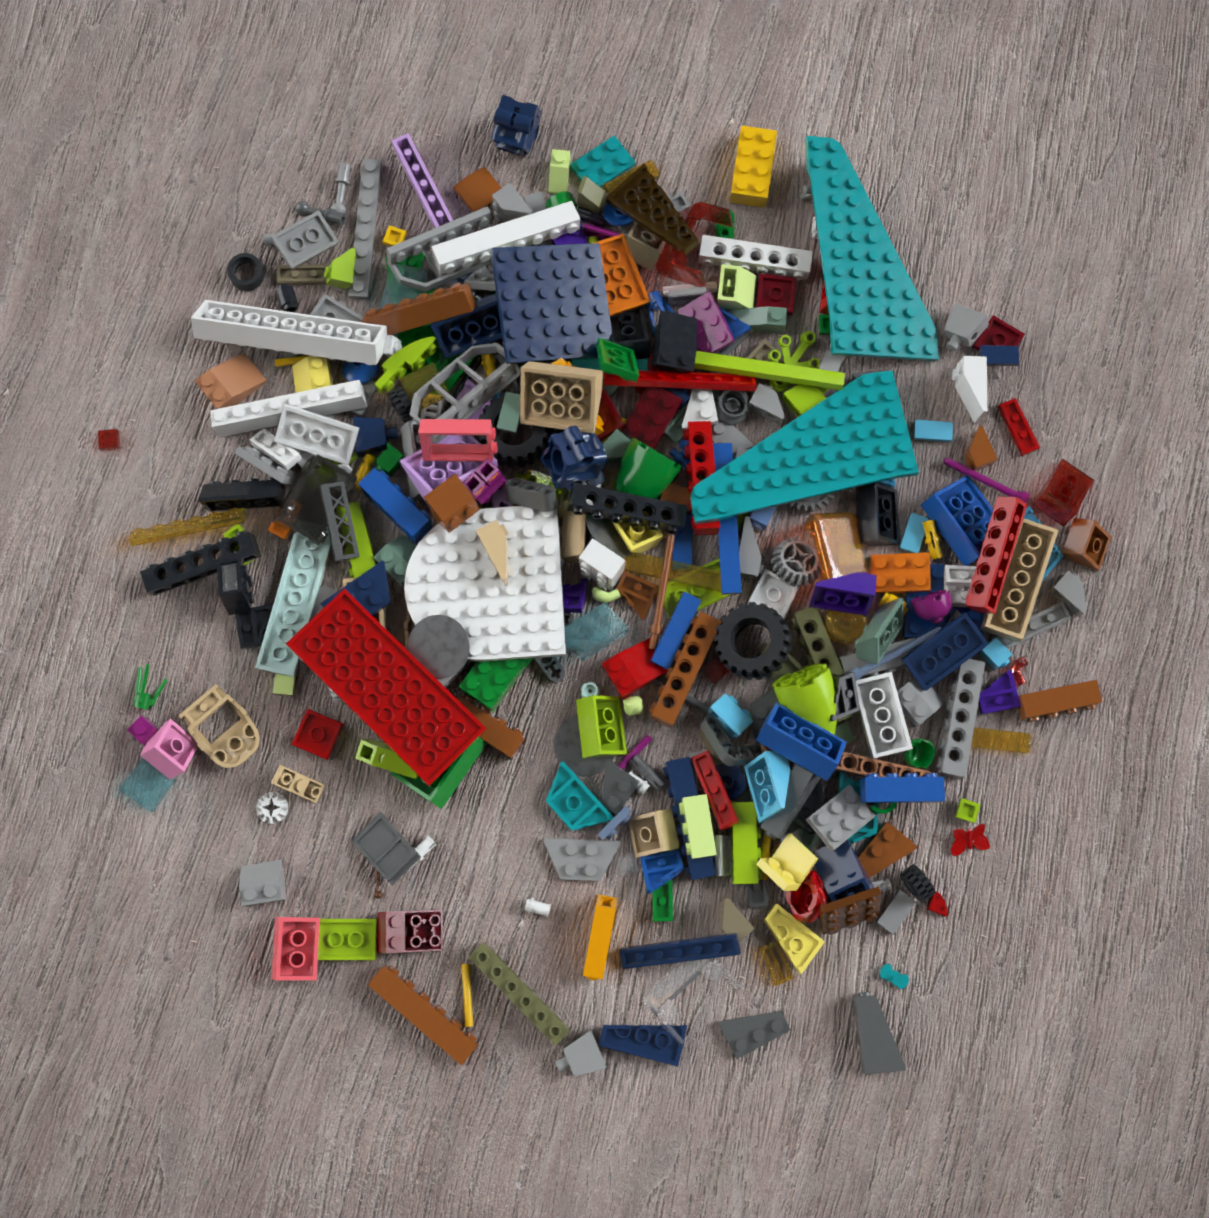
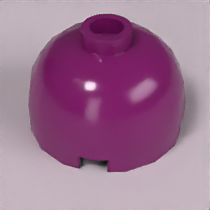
[911,590,952,623]

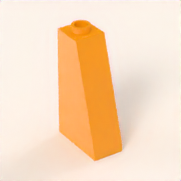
[583,894,617,981]

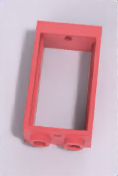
[418,419,498,462]

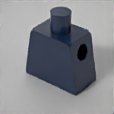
[353,417,398,457]

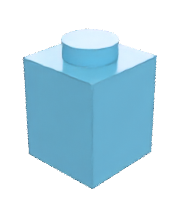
[977,637,1012,670]

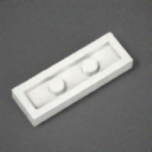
[249,428,302,470]

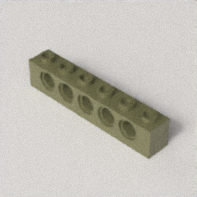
[790,607,860,723]
[468,942,570,1046]

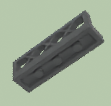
[320,481,360,564]

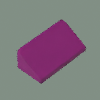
[583,223,622,240]

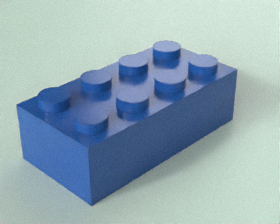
[358,468,432,545]
[756,702,847,781]

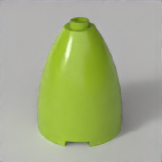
[772,664,837,734]

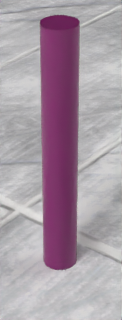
[617,734,652,769]

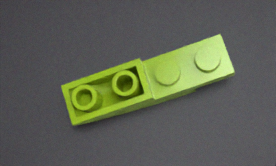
[374,336,438,395]

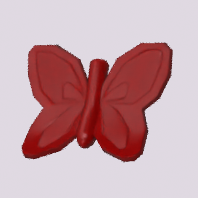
[951,824,990,856]

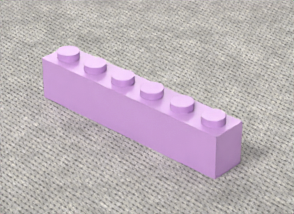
[392,133,453,228]

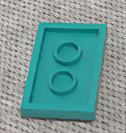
[570,135,636,188]

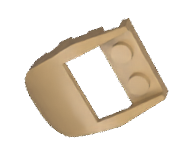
[179,684,260,768]

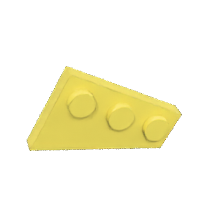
[764,903,825,975]

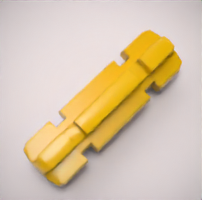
[352,454,375,490]

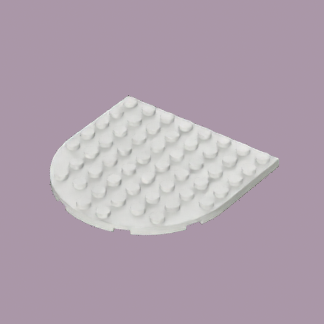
[404,506,566,661]

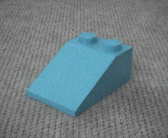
[744,751,790,823]

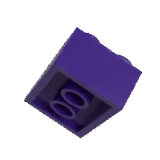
[809,572,876,616]

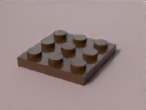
[820,886,882,935]

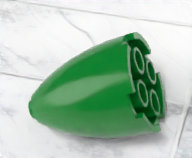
[614,437,682,512]

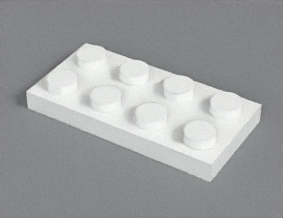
[274,404,359,465]

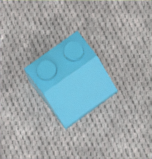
[708,693,753,740]

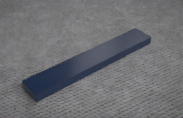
[619,933,741,969]

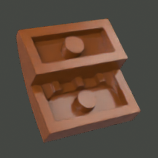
[453,167,502,213]

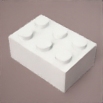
[579,538,625,591]

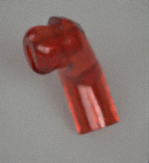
[1011,656,1028,687]

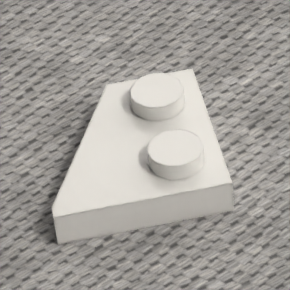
[682,389,719,429]

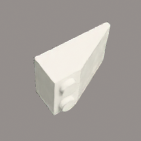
[952,356,988,423]

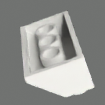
[856,672,913,759]

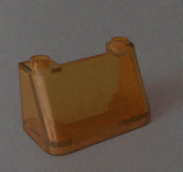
[804,512,871,581]

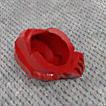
[786,870,828,923]

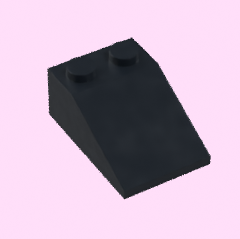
[610,307,650,359]
[651,310,697,372]

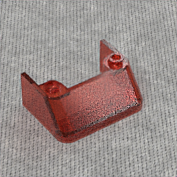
[656,202,733,287]

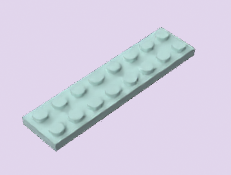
[255,520,332,677]

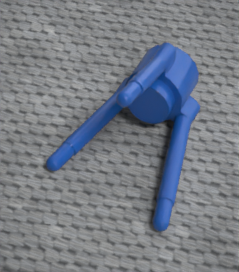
[645,291,675,335]

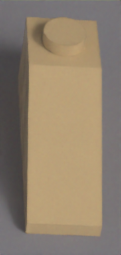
[476,520,509,586]

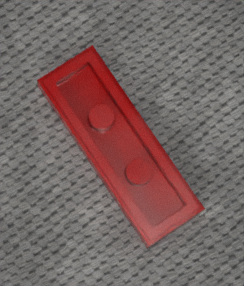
[997,398,1040,457]

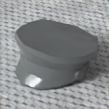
[714,390,748,425]

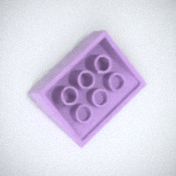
[400,435,498,501]

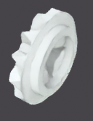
[255,792,288,824]

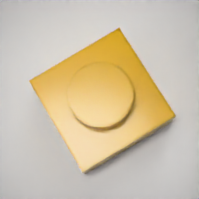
[382,225,407,247]

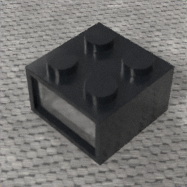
[217,558,255,615]

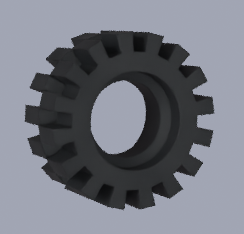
[387,386,412,423]
[900,864,936,903]

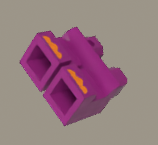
[463,458,507,504]

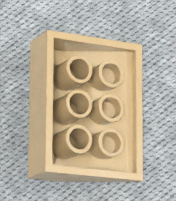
[520,361,603,434]

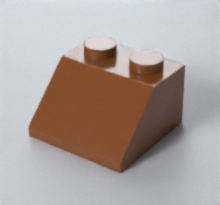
[424,474,480,533]
[1062,518,1111,571]

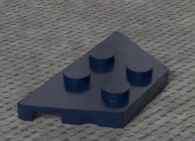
[320,560,391,616]

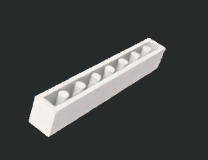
[432,201,580,275]
[210,380,367,438]

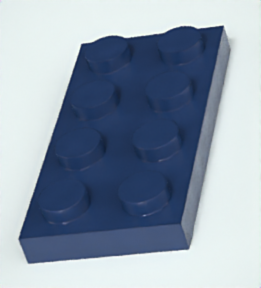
[901,612,988,691]

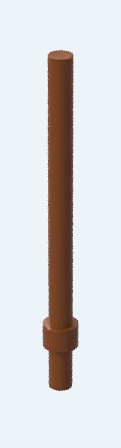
[649,534,675,650]

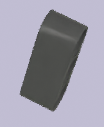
[506,478,557,512]

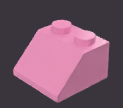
[140,719,198,780]

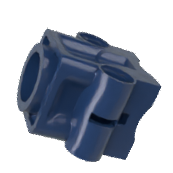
[491,95,542,156]
[540,425,607,491]

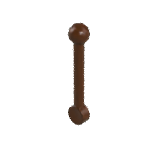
[374,868,382,899]

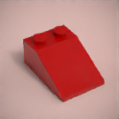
[602,638,668,700]

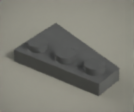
[717,1011,790,1059]

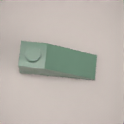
[729,306,787,334]

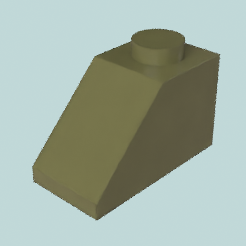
[578,176,607,214]

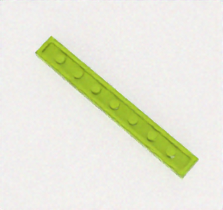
[694,351,845,390]

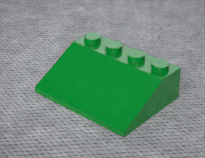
[391,737,487,809]

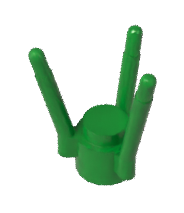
[133,664,168,710]

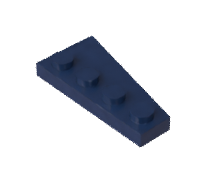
[598,1025,687,1067]

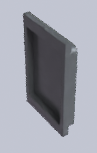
[352,812,421,886]

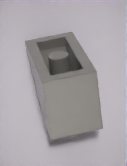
[748,383,785,425]
[1048,571,1086,617]

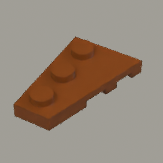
[858,821,919,878]

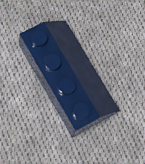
[431,294,502,358]

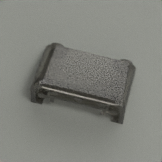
[272,454,357,545]

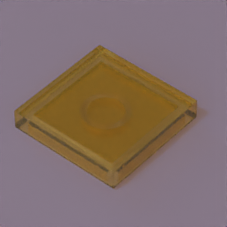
[399,363,450,410]

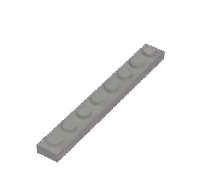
[349,159,382,300]

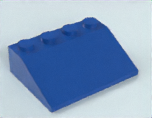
[921,476,993,566]

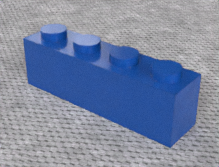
[860,773,945,803]

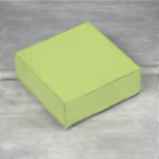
[273,674,296,696]

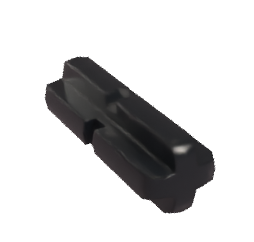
[577,207,607,227]

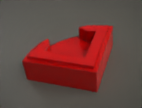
[926,891,947,917]

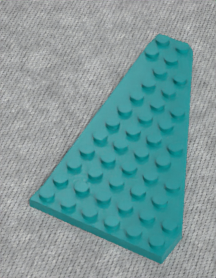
[805,136,939,361]
[690,370,919,524]

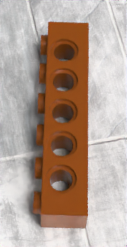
[649,612,722,729]

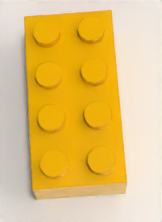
[729,125,777,208]

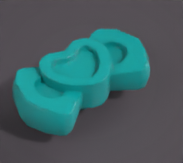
[879,963,909,990]

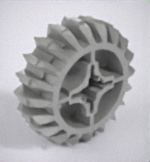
[771,537,824,588]

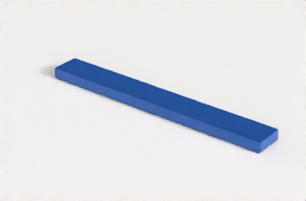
[713,443,742,595]

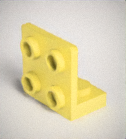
[756,834,818,891]

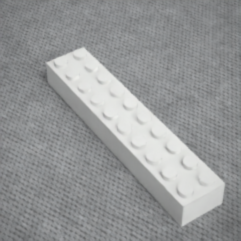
[191,300,387,365]

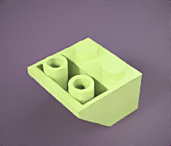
[717,264,757,310]

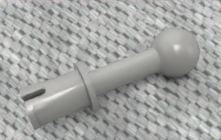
[331,163,351,214]

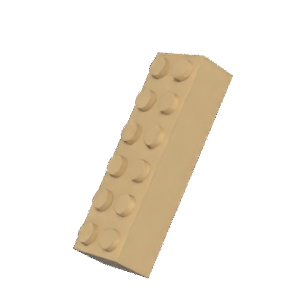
[980,518,1059,642]

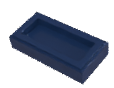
[980,345,1019,366]

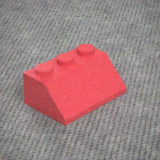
[271,917,320,980]

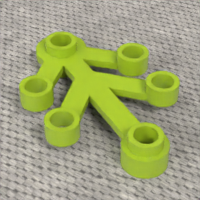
[768,331,820,392]

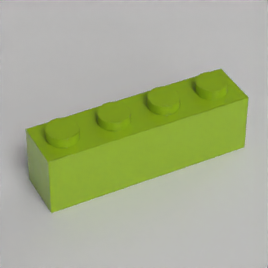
[335,501,377,578]
[731,802,762,884]

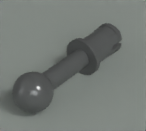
[295,201,346,225]

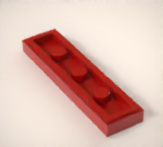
[690,750,740,831]

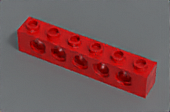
[683,421,720,536]
[965,496,1027,614]

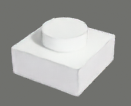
[383,335,402,357]

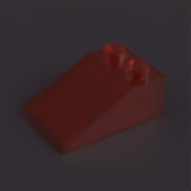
[1032,458,1094,527]

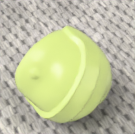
[623,696,644,717]

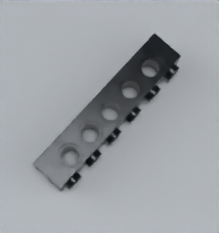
[567,482,687,534]
[140,531,262,596]

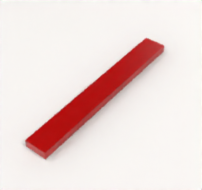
[603,370,756,391]

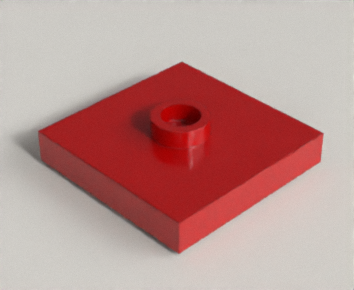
[291,708,344,760]

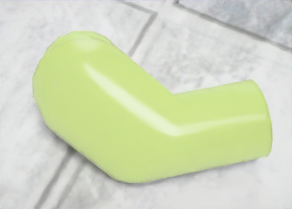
[592,586,621,603]

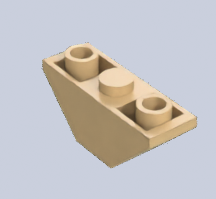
[271,765,325,803]

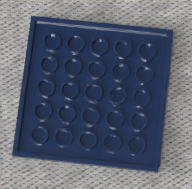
[490,243,612,364]

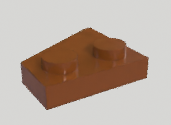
[617,571,659,620]

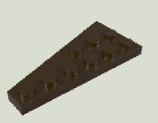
[606,164,699,256]

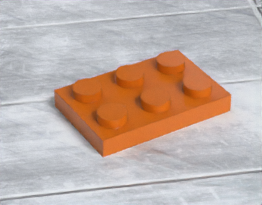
[871,552,931,594]

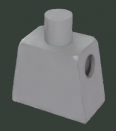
[945,303,989,351]
[555,1029,607,1076]

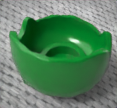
[903,739,935,769]

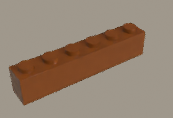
[361,283,477,335]
[368,965,479,1066]

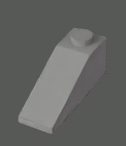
[739,516,764,580]

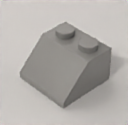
[492,183,532,223]
[897,677,945,727]
[239,860,287,906]

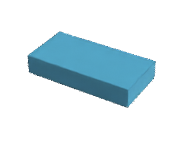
[913,420,953,442]
[899,512,929,553]

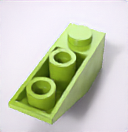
[355,739,417,779]

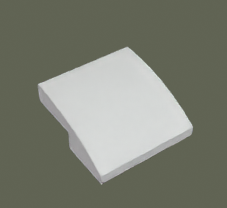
[944,565,976,607]

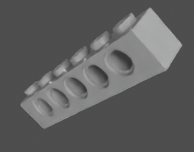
[936,659,985,779]

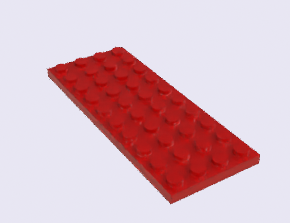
[286,589,487,786]

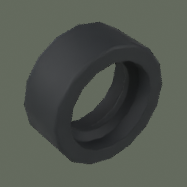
[227,253,265,291]

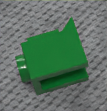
[376,442,404,477]

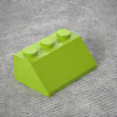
[576,695,627,758]

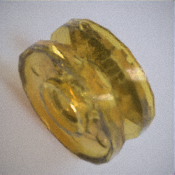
[823,610,866,644]

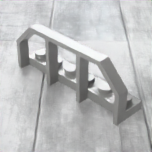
[387,206,492,292]
[410,343,521,444]

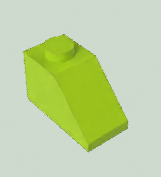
[324,248,356,290]

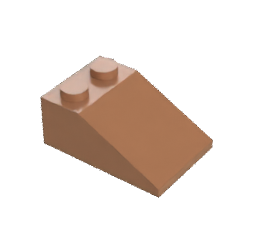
[194,353,268,409]

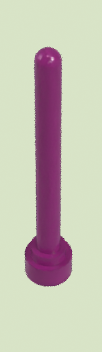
[943,458,1030,503]

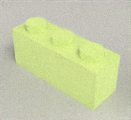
[679,794,717,859]

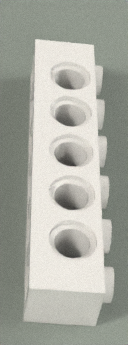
[698,235,813,280]

